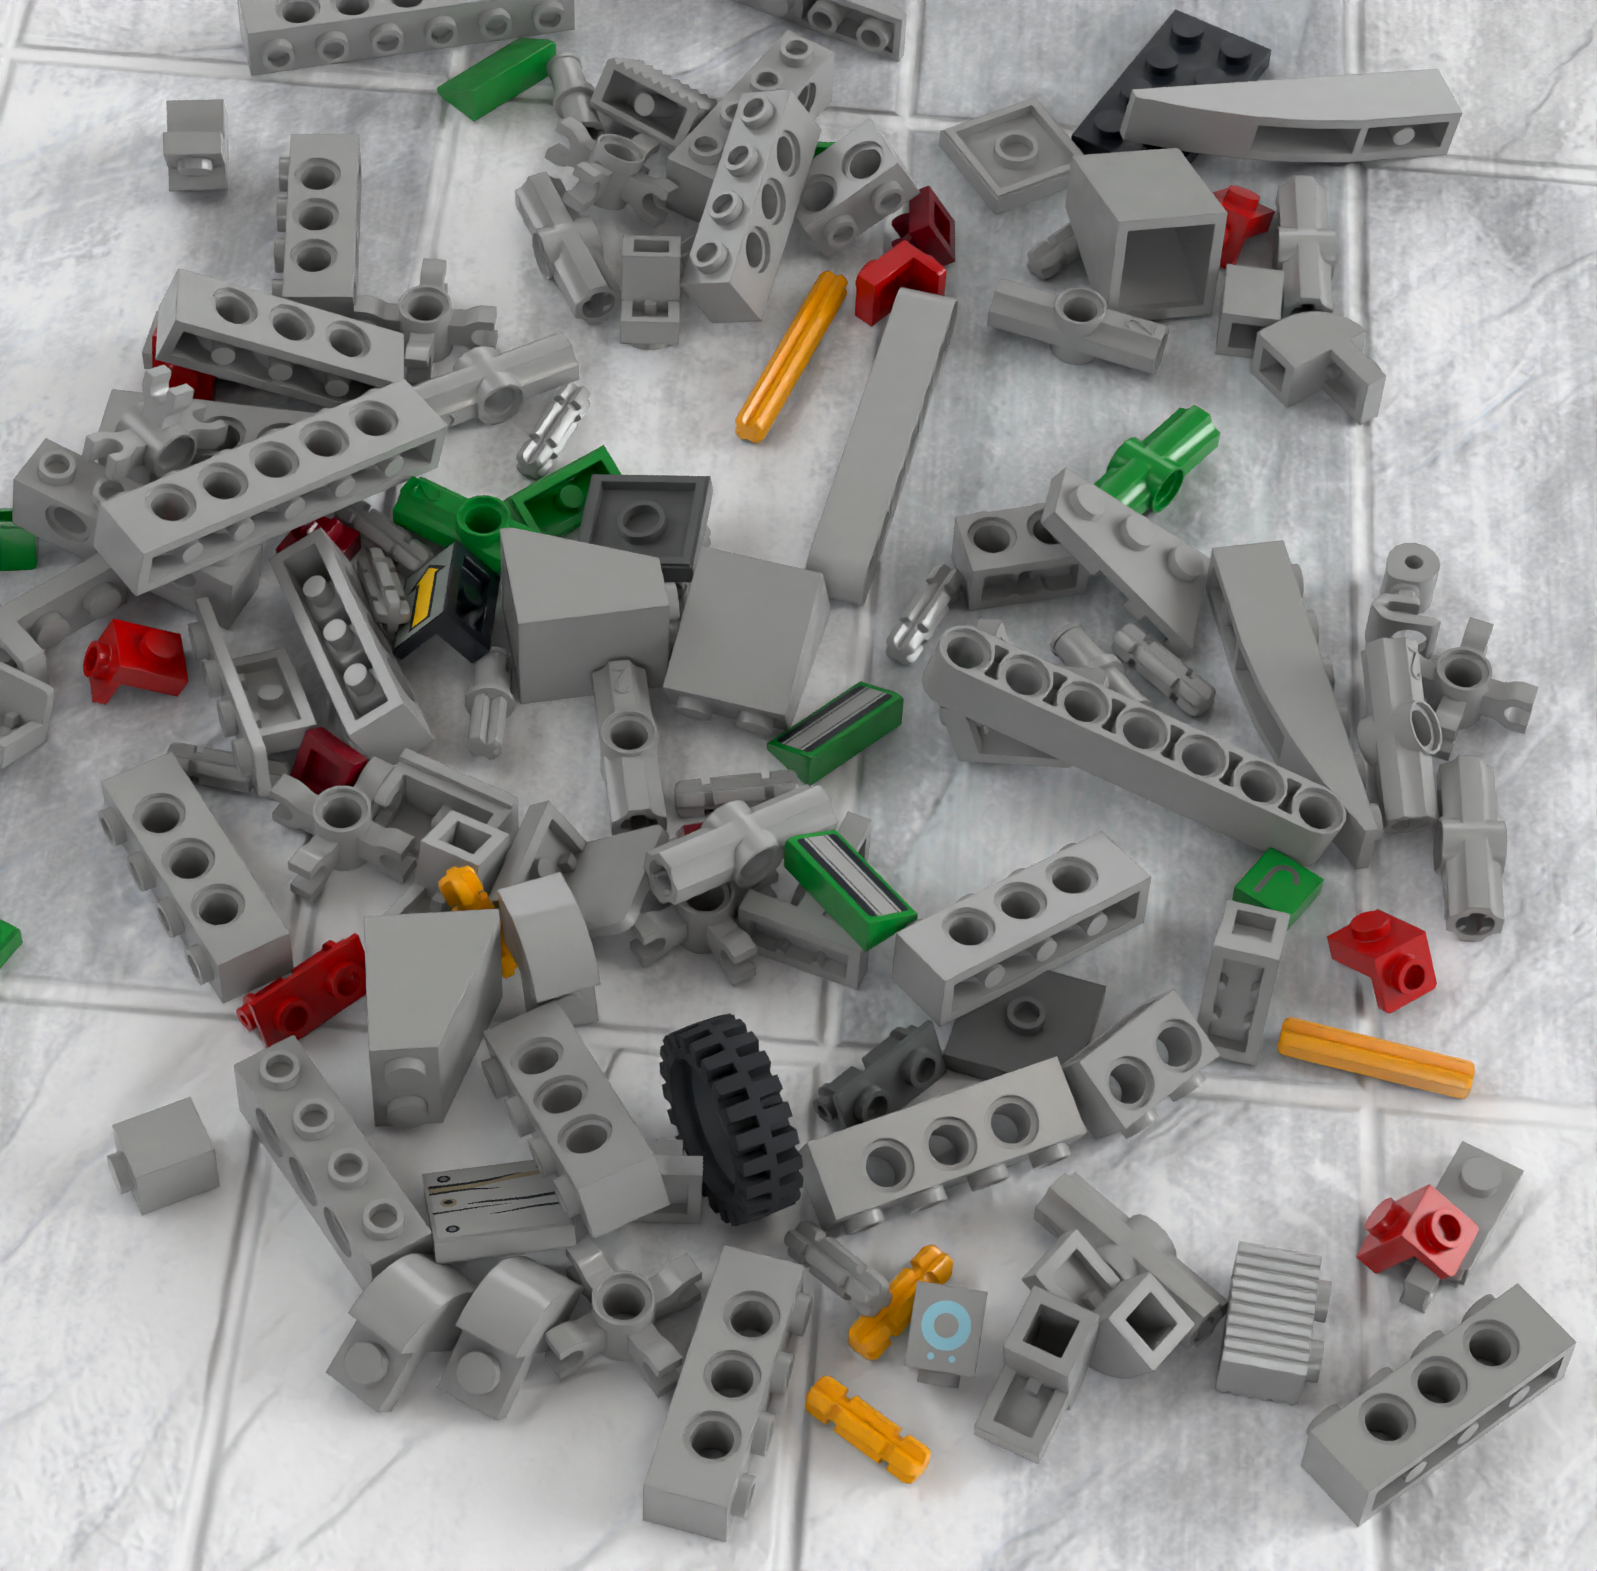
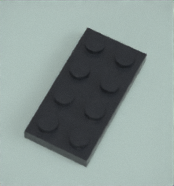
[1071,9,1272,164]

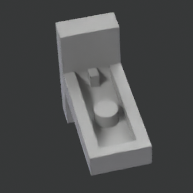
[0,553,127,685]
[738,811,872,991]
[1197,900,1291,1066]

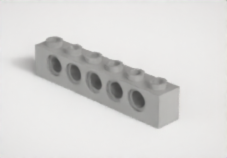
[237,0,575,76]
[93,379,448,596]

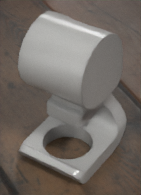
[1365,543,1441,659]

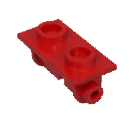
[236,933,366,1048]

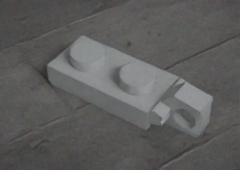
[1399,1141,1524,1314]

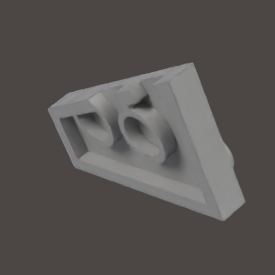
[1041,467,1210,658]

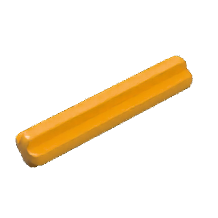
[1277,1017,1475,1099]

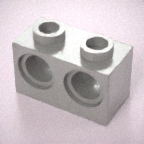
[795,118,921,257]
[951,503,1089,611]
[1061,989,1220,1140]

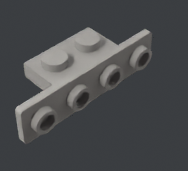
[188,596,317,798]

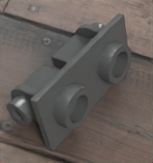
[813,1020,948,1130]

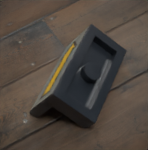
[392,540,500,664]

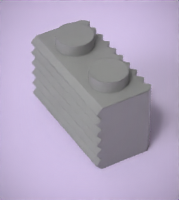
[590,57,718,151]
[1215,1241,1332,1406]

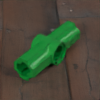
[1094,405,1220,515]
[392,476,543,574]

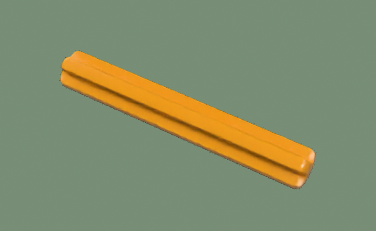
[735,270,848,443]

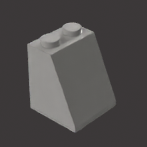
[1065,148,1228,320]
[500,528,680,704]
[663,546,831,735]
[364,909,503,1129]

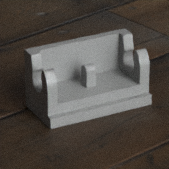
[374,748,519,856]

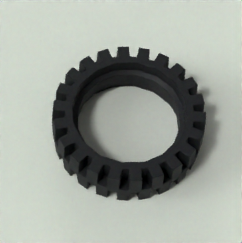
[659,1014,804,1226]

